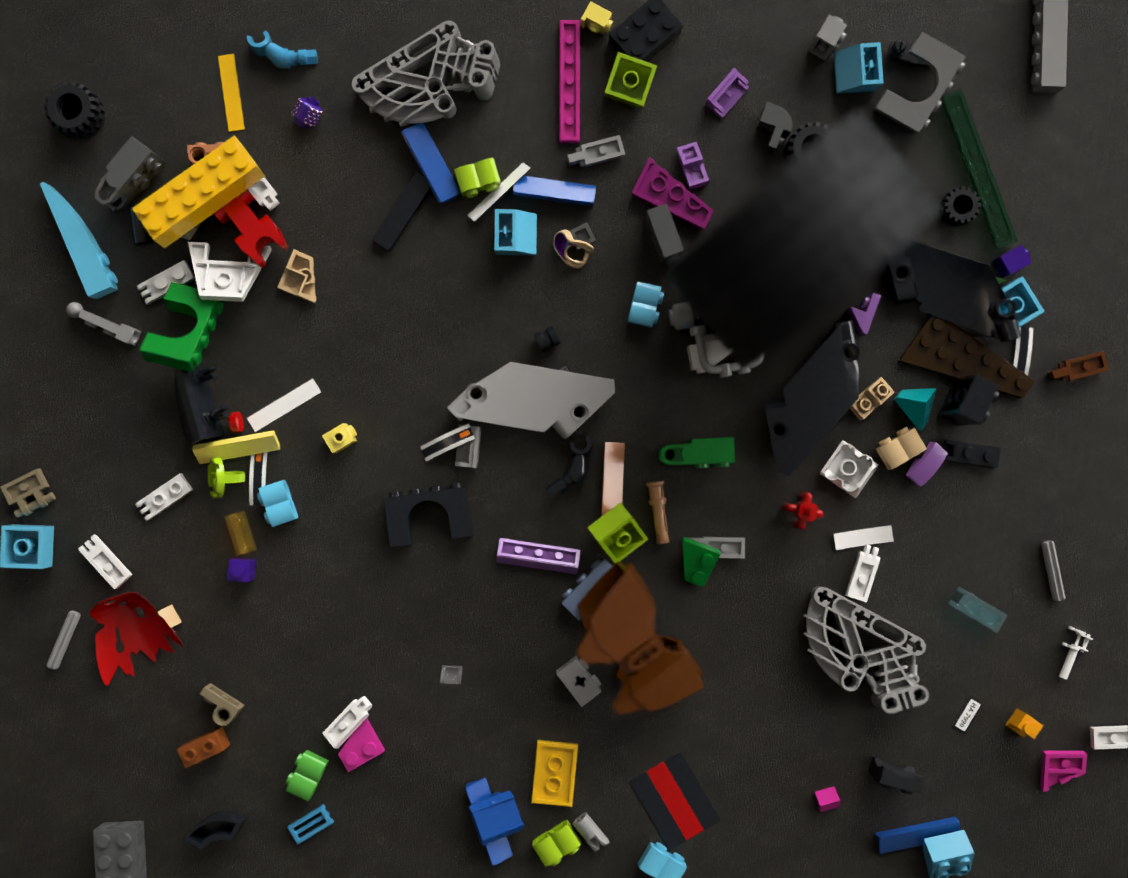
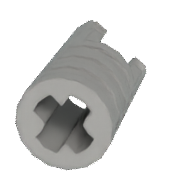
[572,812,609,852]

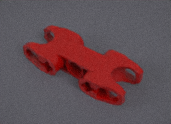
[214,189,289,268]

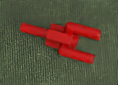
[782,492,824,530]

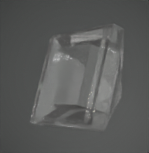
[440,665,463,684]

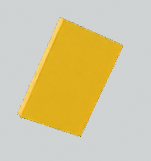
[531,740,578,807]

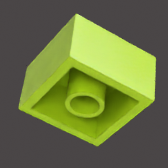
[587,502,648,563]

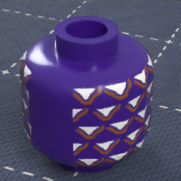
[292,96,323,129]

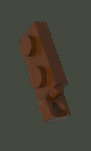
[1047,351,1109,381]

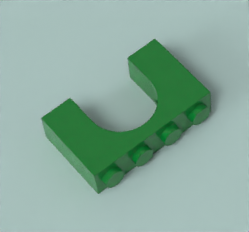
[140,282,223,372]

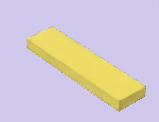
[192,431,280,464]

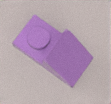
[846,293,881,336]

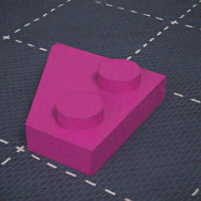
[338,718,385,772]

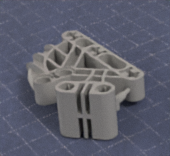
[352,21,500,127]
[803,586,929,713]

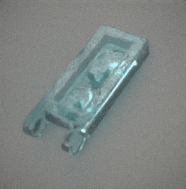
[948,586,1008,633]

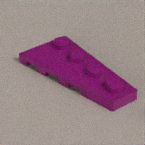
[631,157,714,230]

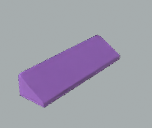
[496,538,580,574]

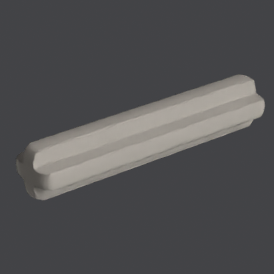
[1041,541,1065,601]
[46,611,81,670]

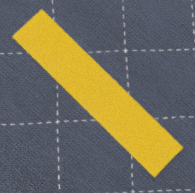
[218,54,245,132]

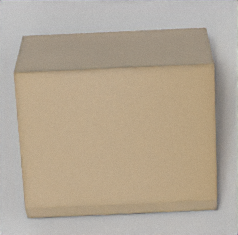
[157,605,182,628]

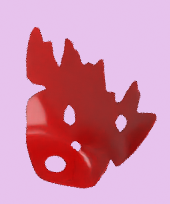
[90,592,184,685]

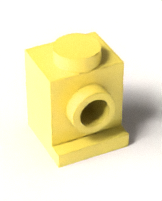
[580,1,613,35]

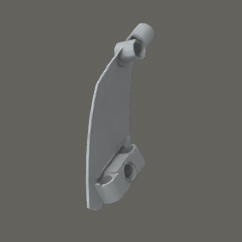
[447,362,615,439]

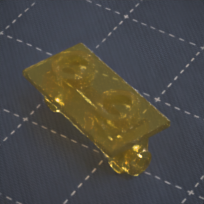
[225,511,257,556]

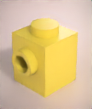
[322,423,357,453]

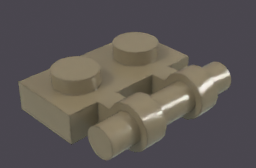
[0,469,56,518]

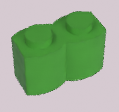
[285,750,329,801]

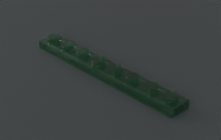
[940,89,1018,250]

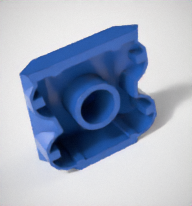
[468,790,524,846]

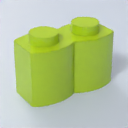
[454,158,501,198]
[532,819,581,867]

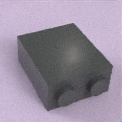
[644,203,684,266]

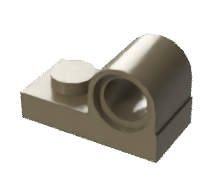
[200,683,245,726]

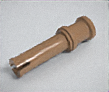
[646,481,670,544]

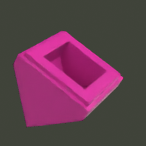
[814,786,840,812]

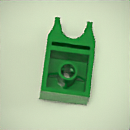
[659,437,735,468]

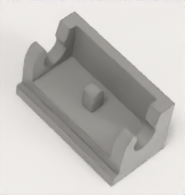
[455,425,481,468]

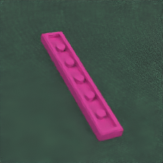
[559,20,580,143]

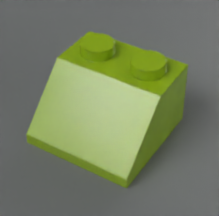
[604,52,657,109]

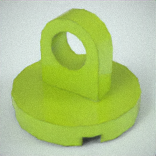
[208,457,245,498]

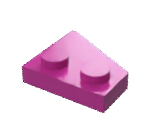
[1040,751,1087,791]

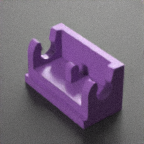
[705,68,749,119]

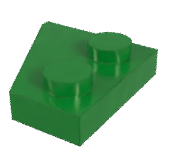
[682,537,721,587]

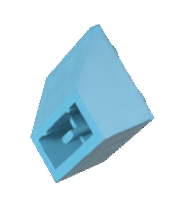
[834,42,883,94]
[494,209,537,255]
[923,830,974,878]

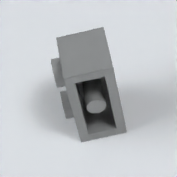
[808,15,847,60]

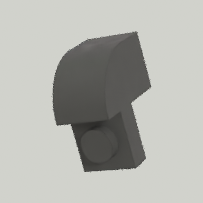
[757,102,792,154]

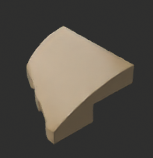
[277,249,316,303]

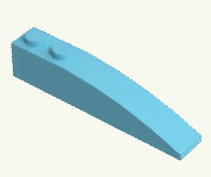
[40,182,119,299]

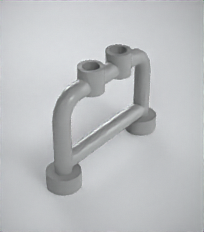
[689,325,764,378]

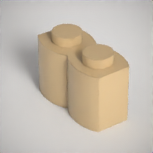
[875,427,927,470]

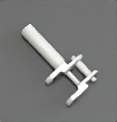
[1059,626,1093,680]

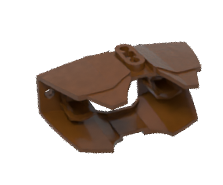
[576,562,704,715]

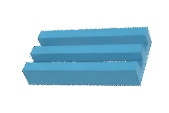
[287,804,334,845]

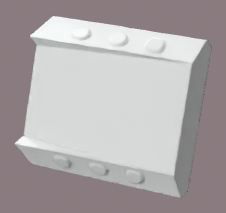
[820,440,878,498]

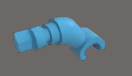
[247,30,318,69]

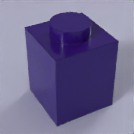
[993,245,1032,278]
[227,557,257,582]

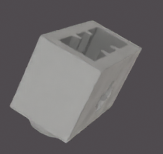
[556,656,602,707]

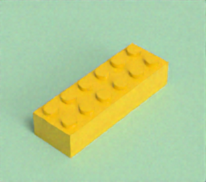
[132,135,265,249]

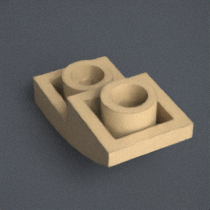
[850,377,894,421]

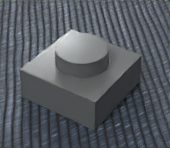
[570,223,596,251]

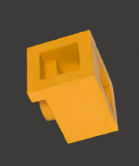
[1005,709,1043,739]

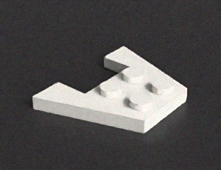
[188,242,272,302]

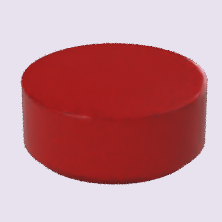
[228,412,244,433]

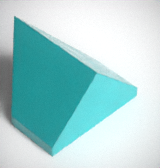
[894,388,937,431]

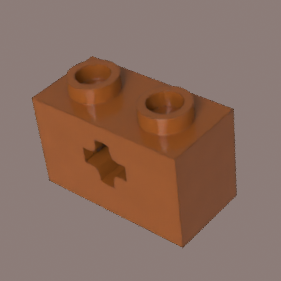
[177,726,230,768]

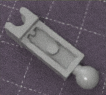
[66,302,141,346]

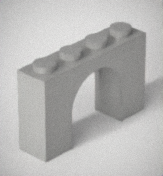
[874,32,966,133]

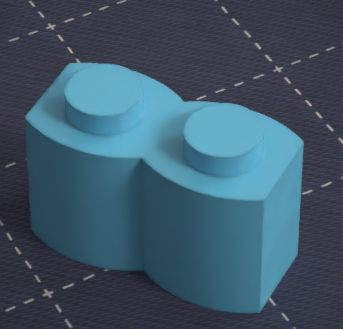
[627,281,664,328]
[257,480,298,527]
[638,842,687,878]

